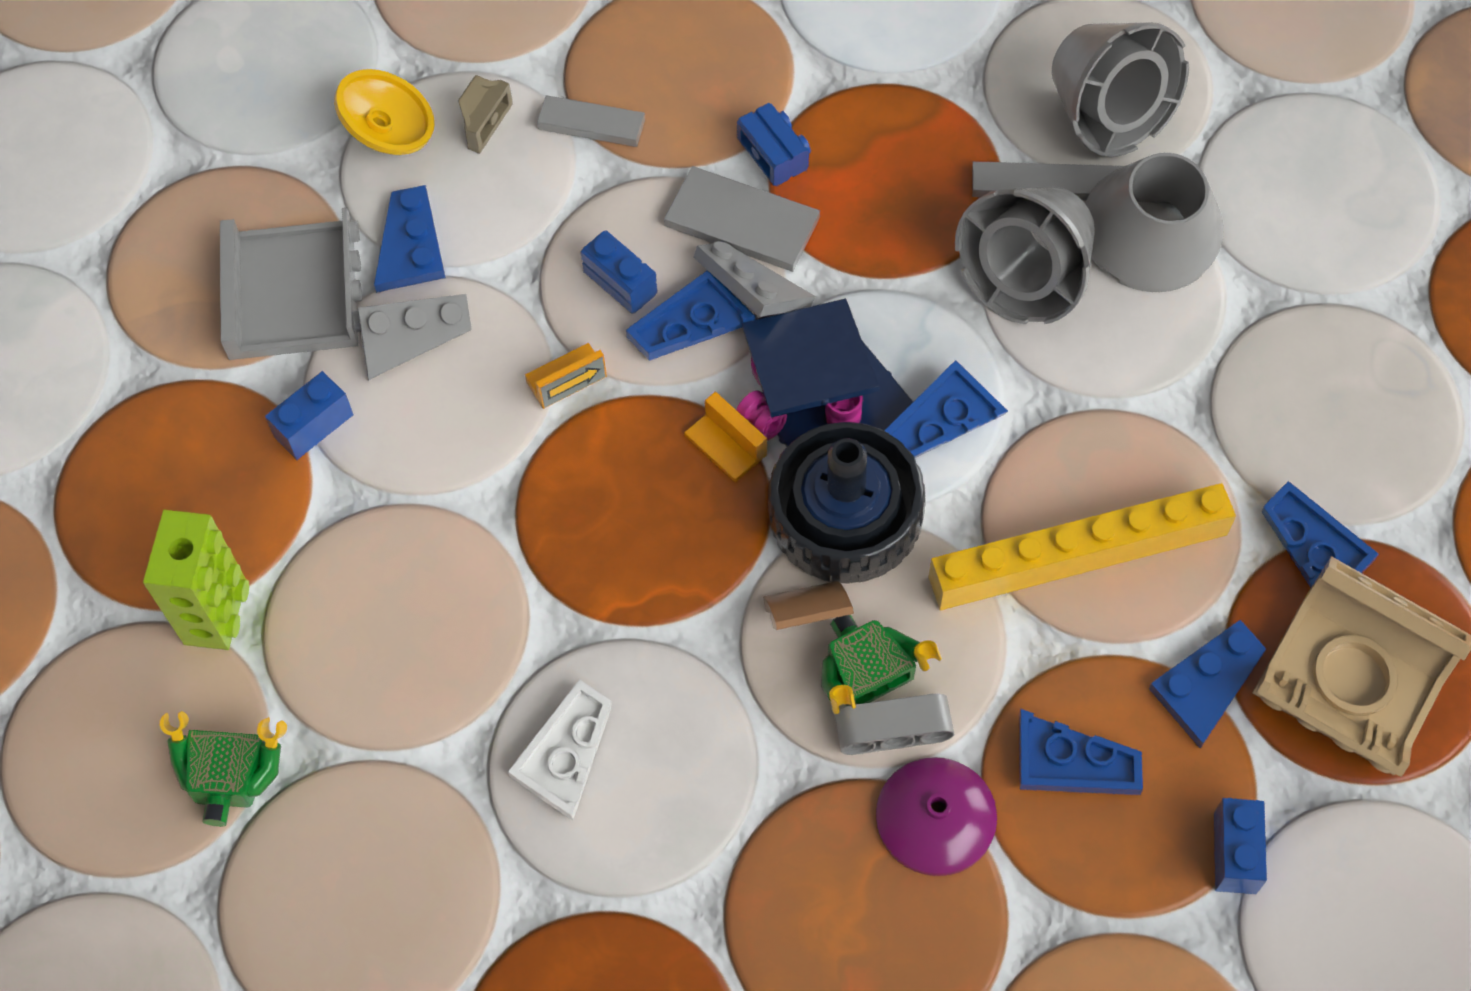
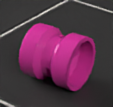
[736,390,787,441]
[825,396,863,424]

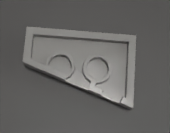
[693,241,815,317]
[357,294,472,380]

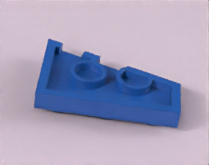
[626,270,755,361]
[885,360,1008,458]
[1262,481,1379,588]
[1149,620,1266,749]
[1019,709,1143,795]

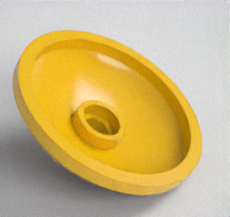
[334,69,435,155]

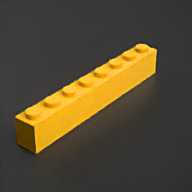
[928,483,1236,611]

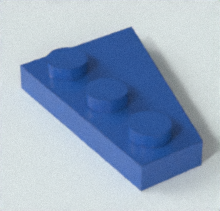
[374,185,446,293]

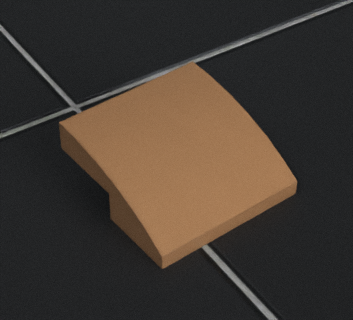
[763,581,854,630]

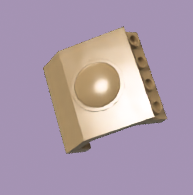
[1252,556,1471,777]

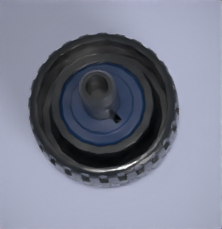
[768,422,925,584]

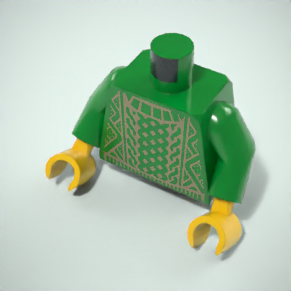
[821,614,942,714]
[159,711,287,827]

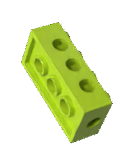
[143,509,249,650]

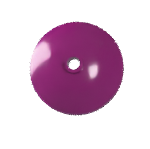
[876,757,997,876]

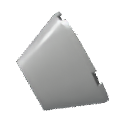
[1052,22,1189,157]
[1085,153,1223,292]
[955,187,1095,324]

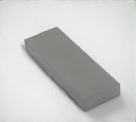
[537,95,645,147]

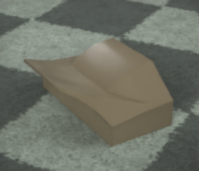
[458,75,513,154]

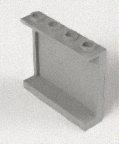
[220,207,362,360]

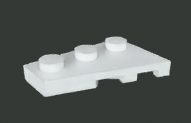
[508,679,612,821]

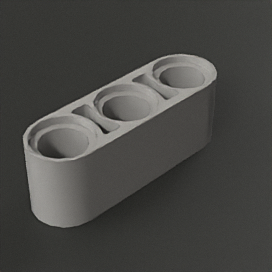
[834,694,955,755]

